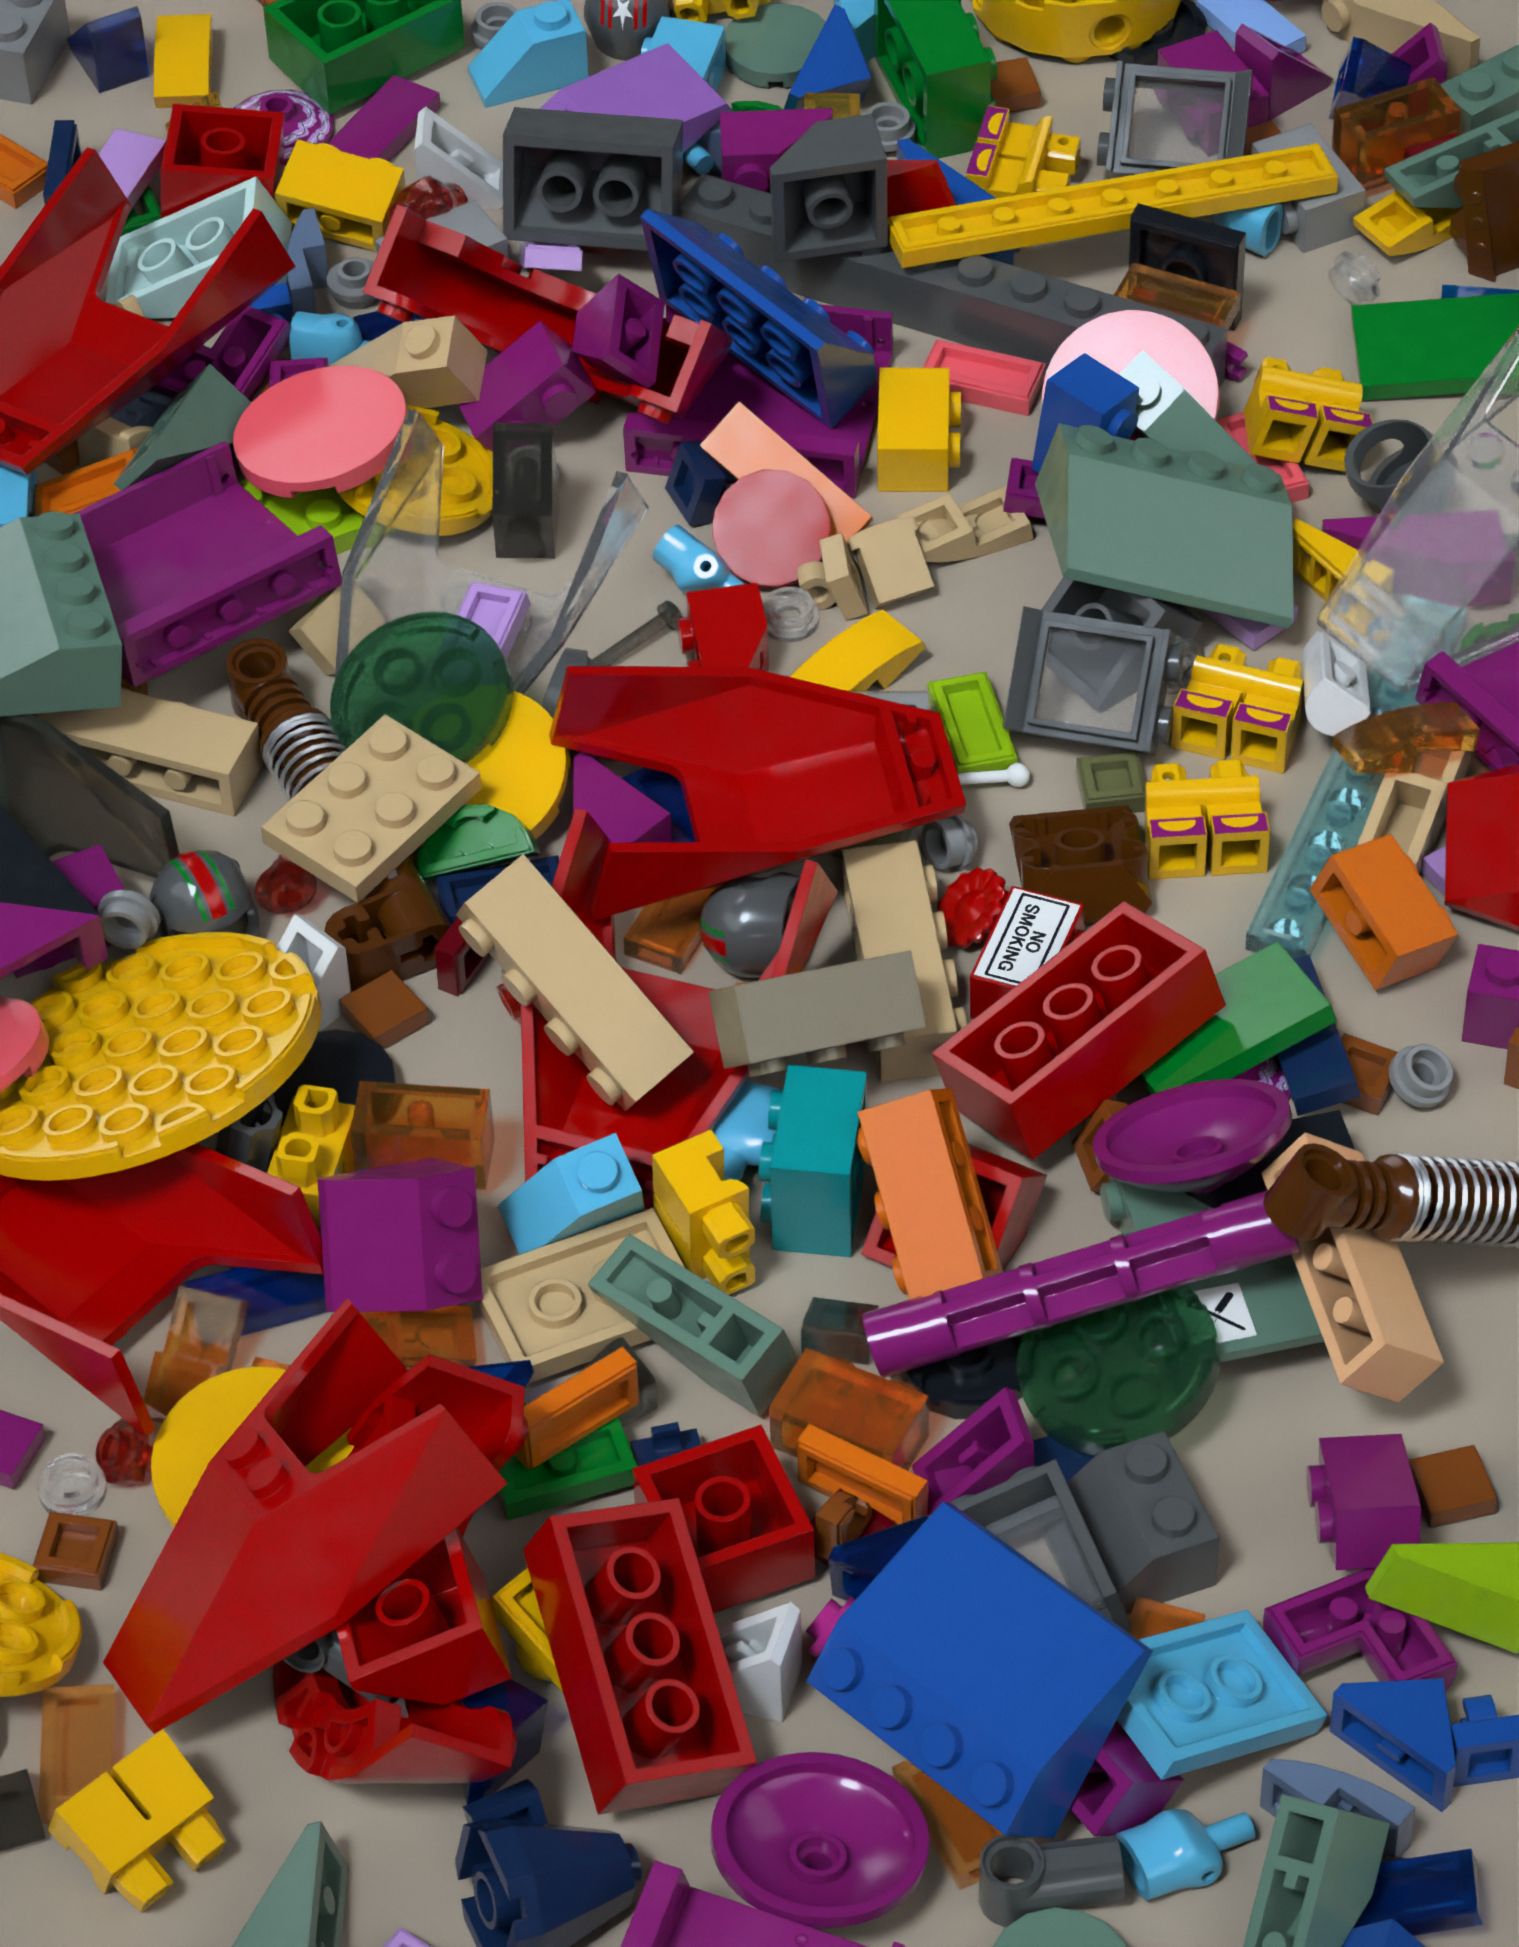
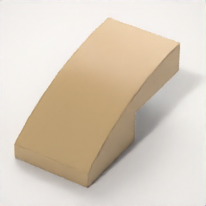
[896,485,1034,563]

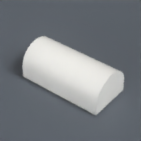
[1302,631,1371,736]

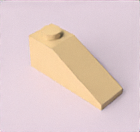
[1321,0,1480,79]
[330,315,487,408]

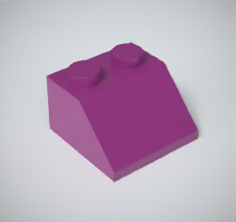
[317,1158,483,1312]

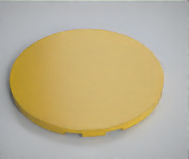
[0,932,321,1181]

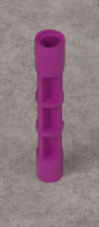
[862,1190,1300,1378]

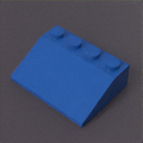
[640,209,878,430]
[806,1502,1153,1838]

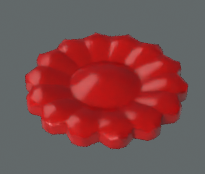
[937,867,1008,948]

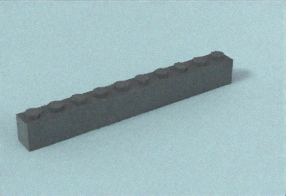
[677,174,1227,389]

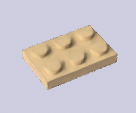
[261,714,481,903]
[476,1208,685,1386]

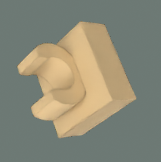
[797,533,868,621]

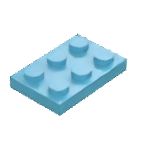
[1117,1610,1328,1780]

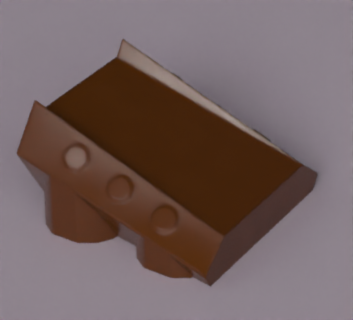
[1449,141,1519,282]
[1009,805,1152,924]

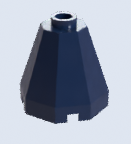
[455,1818,642,1947]

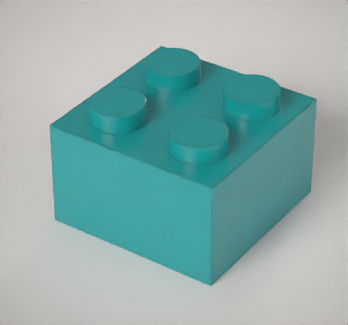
[759,1065,867,1258]

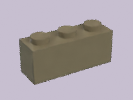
[708,950,927,1077]

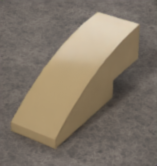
[1357,722,1471,875]

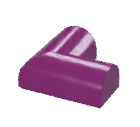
[150,306,291,401]
[1263,1568,1458,1692]

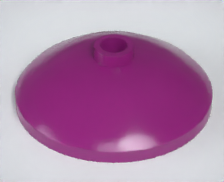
[1093,1079,1292,1193]
[710,1752,929,1928]

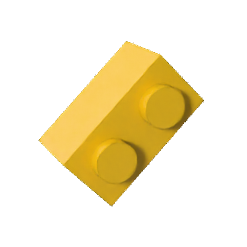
[275,139,406,252]
[877,367,961,492]

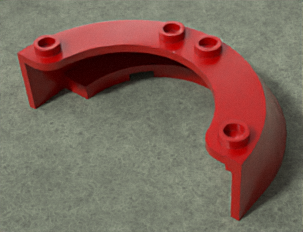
[363,205,733,425]
[273,1354,528,1784]

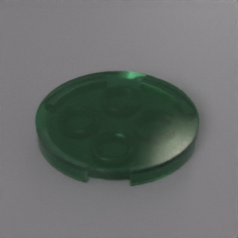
[330,612,514,764]
[1017,1285,1221,1455]

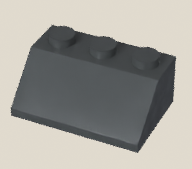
[503,107,683,251]

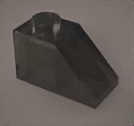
[492,423,559,559]

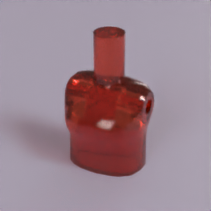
[389,176,468,221]

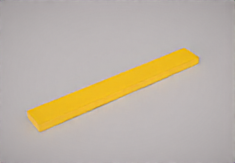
[887,143,1338,268]

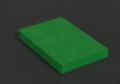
[1351,293,1519,401]
[1138,941,1337,1095]

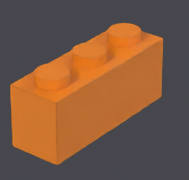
[857,1088,1003,1299]

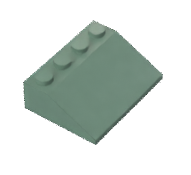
[1035,423,1294,629]
[0,511,122,717]

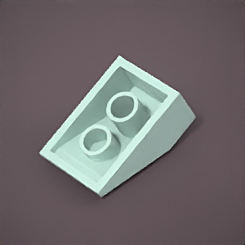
[106,177,292,319]

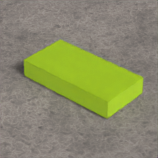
[927,671,1017,773]

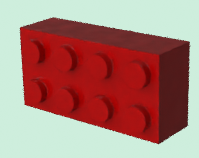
[931,901,1226,1160]
[523,1498,757,1815]

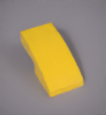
[154,14,213,108]
[1353,190,1461,256]
[790,609,926,691]

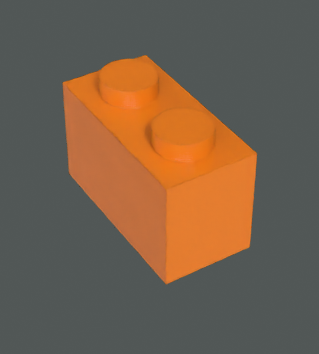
[1309,834,1458,991]

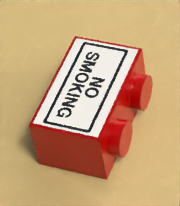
[970,886,1085,1019]

